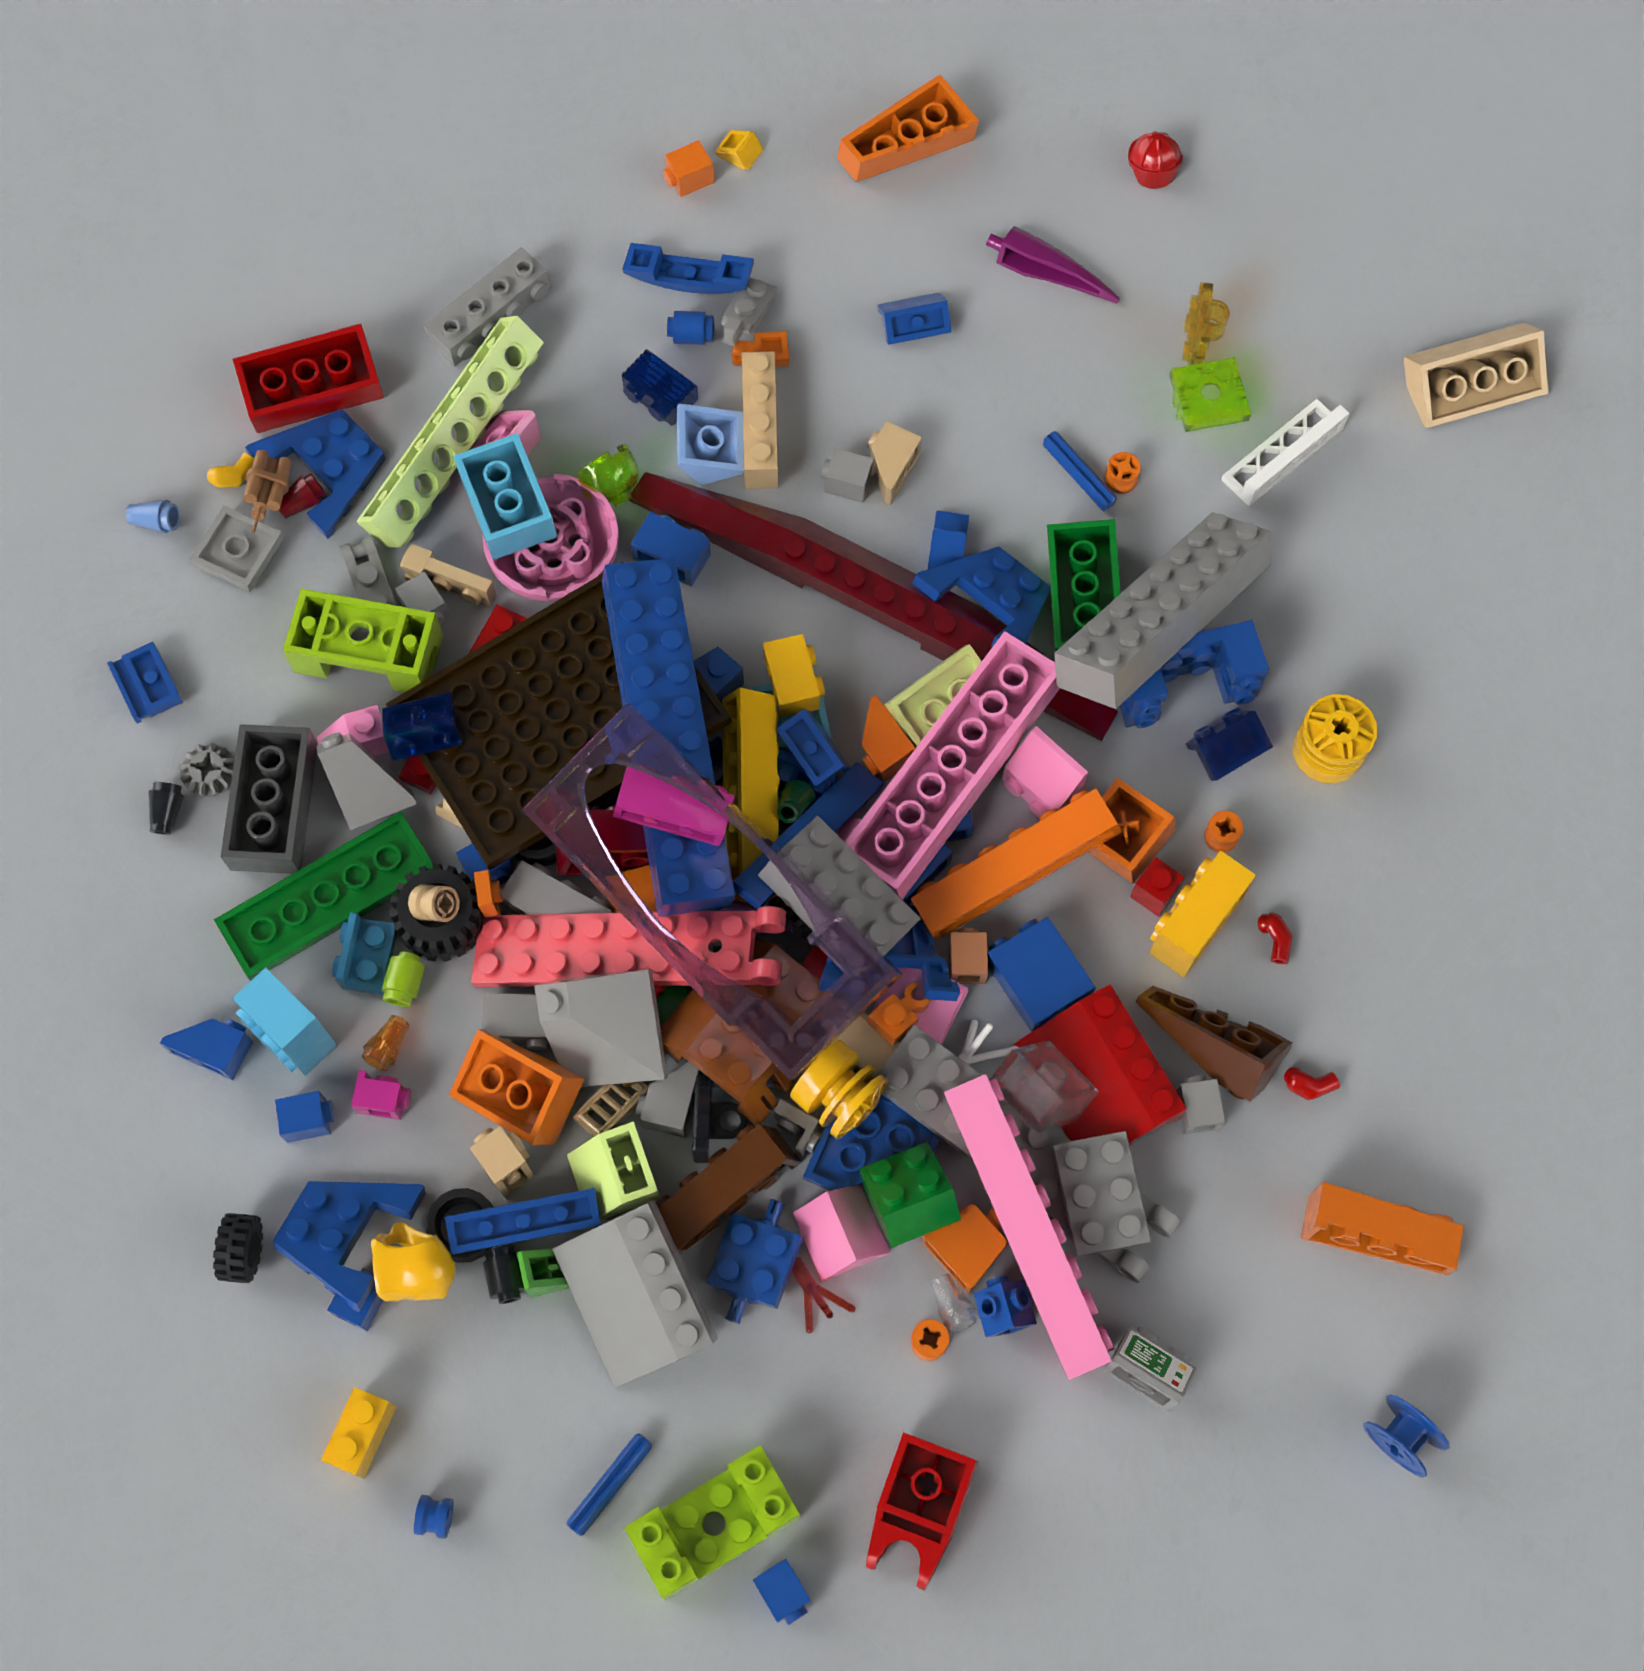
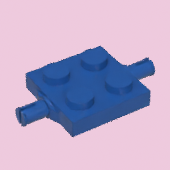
[706,1199,803,1324]

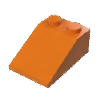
[449,1029,584,1145]

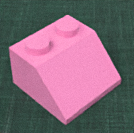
[1002,726,1088,818]

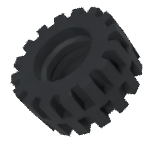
[213,1213,263,1283]

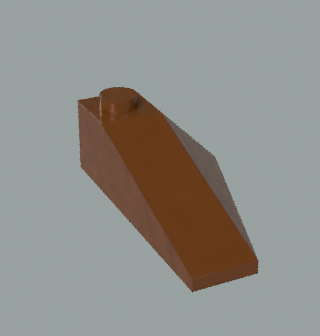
[1136,986,1293,1102]

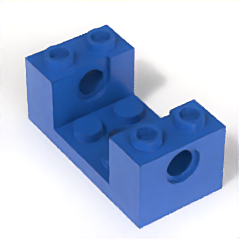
[1119,620,1269,728]

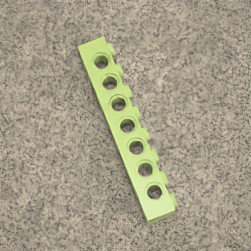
[356,316,544,547]

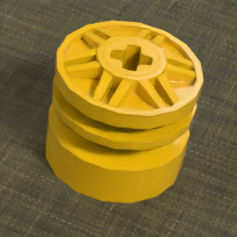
[1293,694,1377,784]
[790,1039,889,1140]

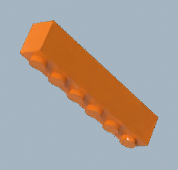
[911,788,1121,941]

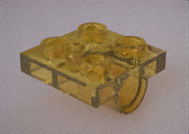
[1182,282,1230,375]

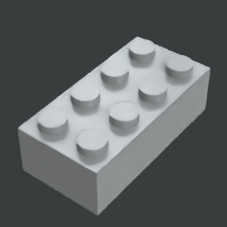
[758,816,921,978]

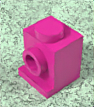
[351,1070,411,1120]

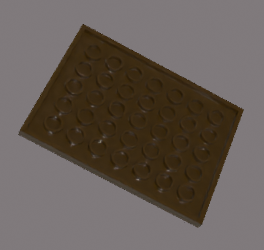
[386,562,732,870]

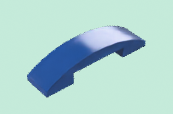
[622,243,754,294]

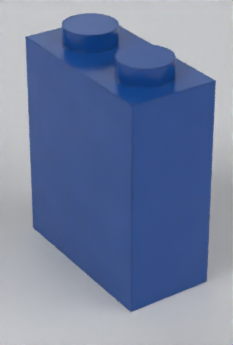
[987,917,1096,1032]

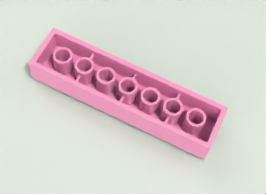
[845,631,1060,899]
[944,1074,1114,1380]

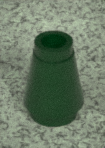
[777,780,815,823]

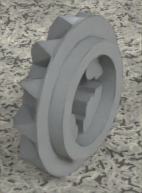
[180,742,235,797]

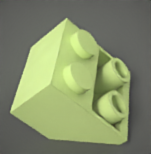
[567,1121,660,1221]

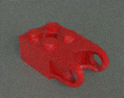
[866,1432,978,1591]

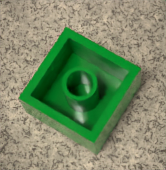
[859,1142,961,1248]

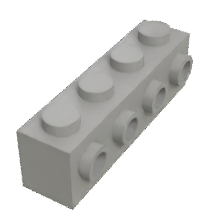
[424,247,551,367]

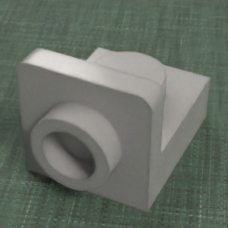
[774,1099,822,1158]

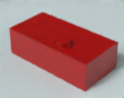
[232,324,384,433]

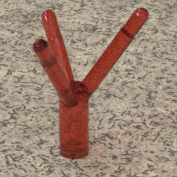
[792,1257,856,1333]

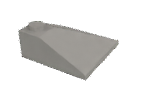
[534,969,668,1087]

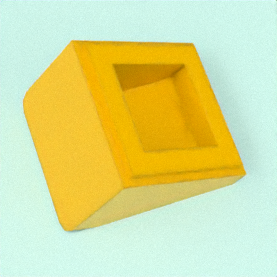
[715,130,763,170]

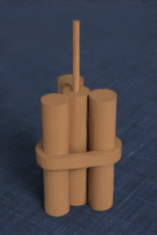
[243,450,292,533]

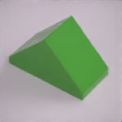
[517,1249,570,1298]

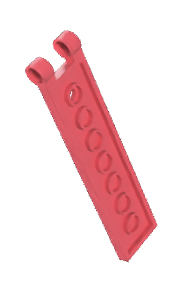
[471,906,786,988]

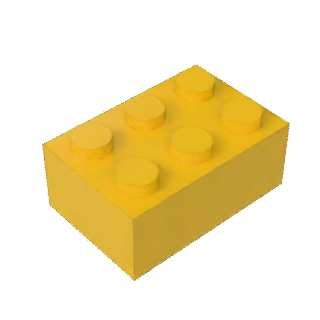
[1149,850,1256,978]

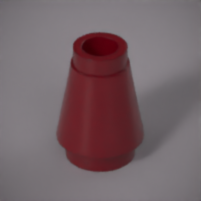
[279,473,326,519]

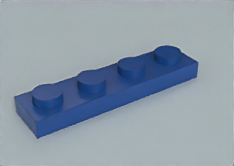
[445,1188,601,1255]

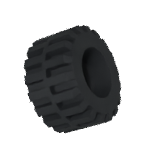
[390,864,484,962]

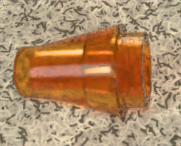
[362,1015,410,1071]

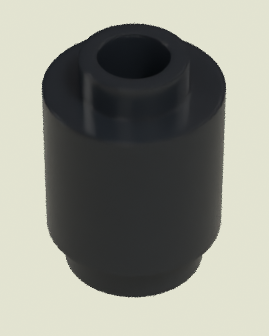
[483,1245,525,1304]

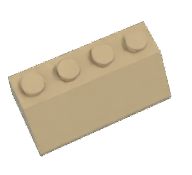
[1404,322,1548,428]

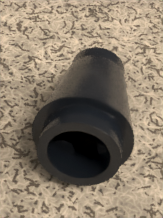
[148,782,184,835]

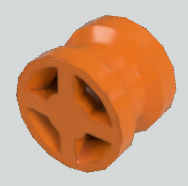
[1104,452,1141,494]
[1204,810,1243,852]
[911,1319,949,1361]

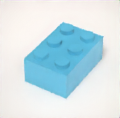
[453,433,557,560]
[232,967,338,1076]

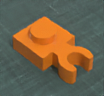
[474,870,503,917]
[866,982,931,1046]

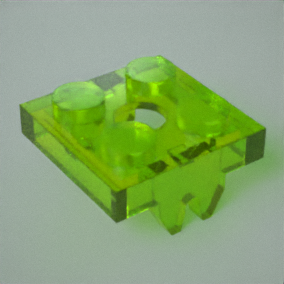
[1169,357,1251,432]

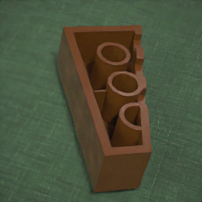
[656,1124,802,1255]

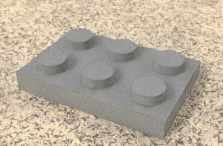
[1051,1131,1151,1258]

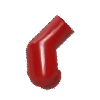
[1257,912,1292,965]

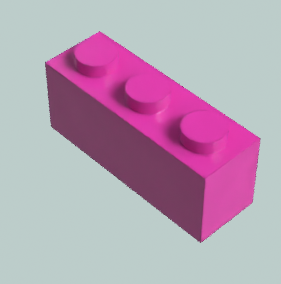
[612,764,735,846]

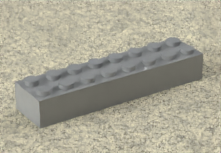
[1054,512,1271,709]

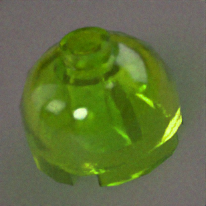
[574,443,639,507]

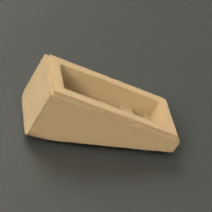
[573,1082,648,1137]

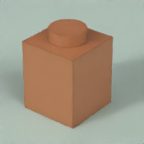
[949,928,988,984]

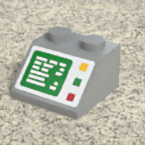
[1103,1326,1196,1411]

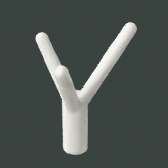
[958,1019,1018,1065]

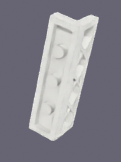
[1221,399,1350,506]

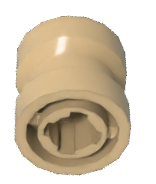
[408,884,460,922]

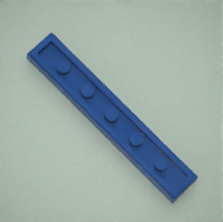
[733,762,884,909]

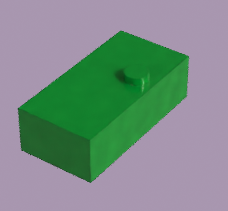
[1047,519,1121,652]

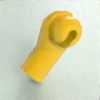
[207,453,254,488]

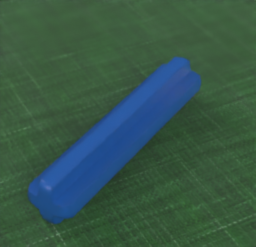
[1043,431,1117,511]
[566,1433,652,1536]

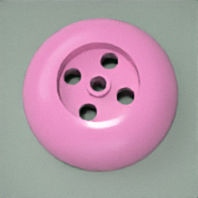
[482,474,619,602]

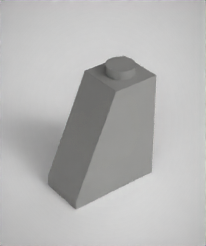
[316,732,417,830]

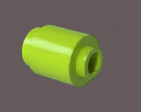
[381,952,426,1008]

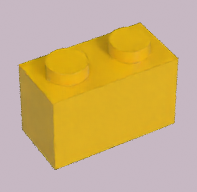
[763,634,825,719]
[320,1387,397,1479]

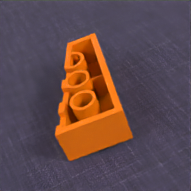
[837,74,979,182]
[1301,1182,1464,1275]

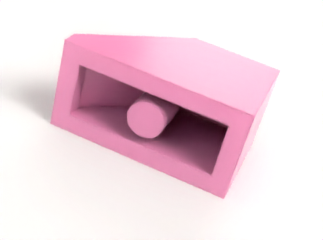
[317,705,393,756]

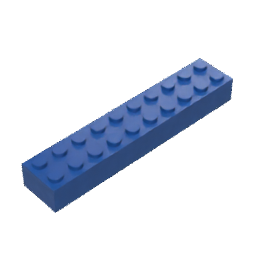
[602,558,735,917]

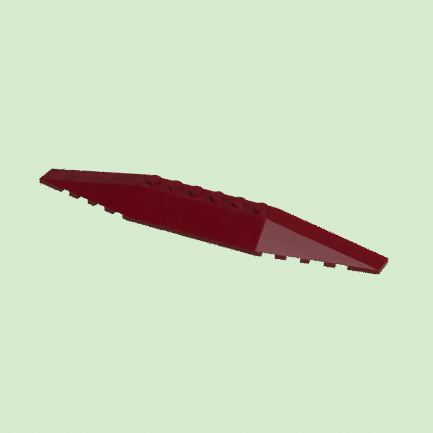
[628,472,1118,741]

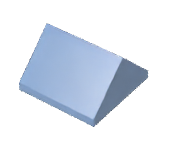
[677,404,744,485]

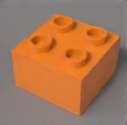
[1088,777,1176,884]

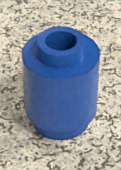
[667,311,714,345]

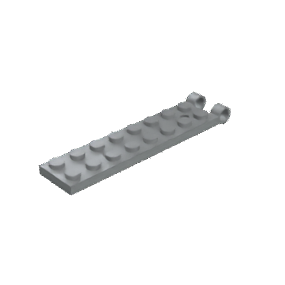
[875,1025,1180,1283]

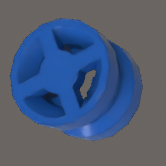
[414,1494,454,1539]

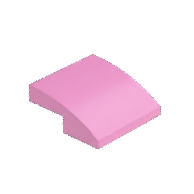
[871,967,969,1045]

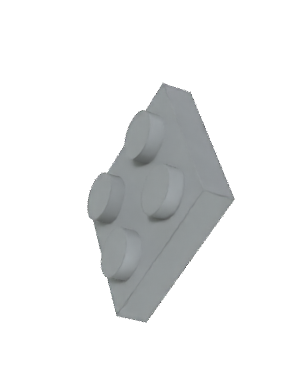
[189,506,285,592]

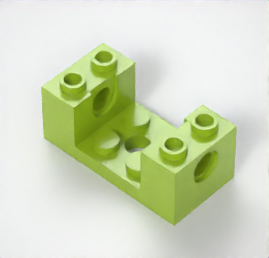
[282,588,444,693]
[624,1445,800,1600]

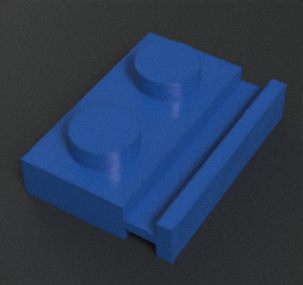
[107,641,183,724]

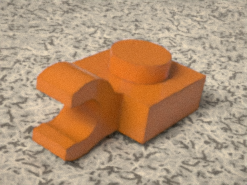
[732,331,790,367]

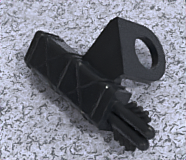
[692,1072,748,1163]

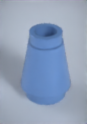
[126,500,180,533]

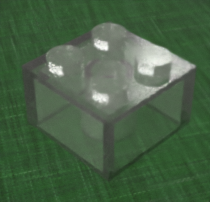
[989,1040,1099,1133]

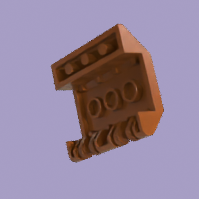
[660,937,847,1125]

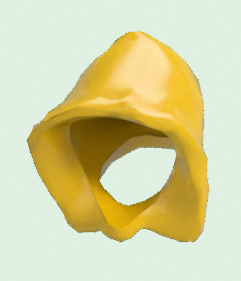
[371,1222,455,1302]

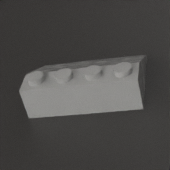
[552,1200,718,1388]

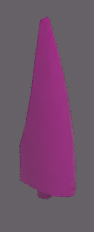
[986,226,1120,303]

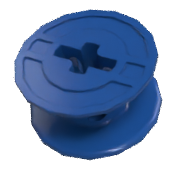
[1363,1394,1450,1478]

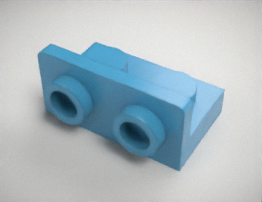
[332,912,397,995]

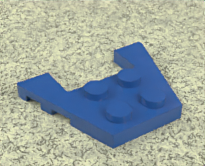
[245,409,386,539]
[912,546,1051,647]
[818,905,960,1002]
[273,1181,426,1312]

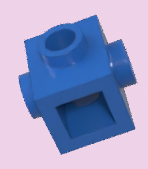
[973,1276,1037,1338]

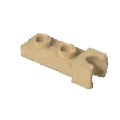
[400,544,497,607]

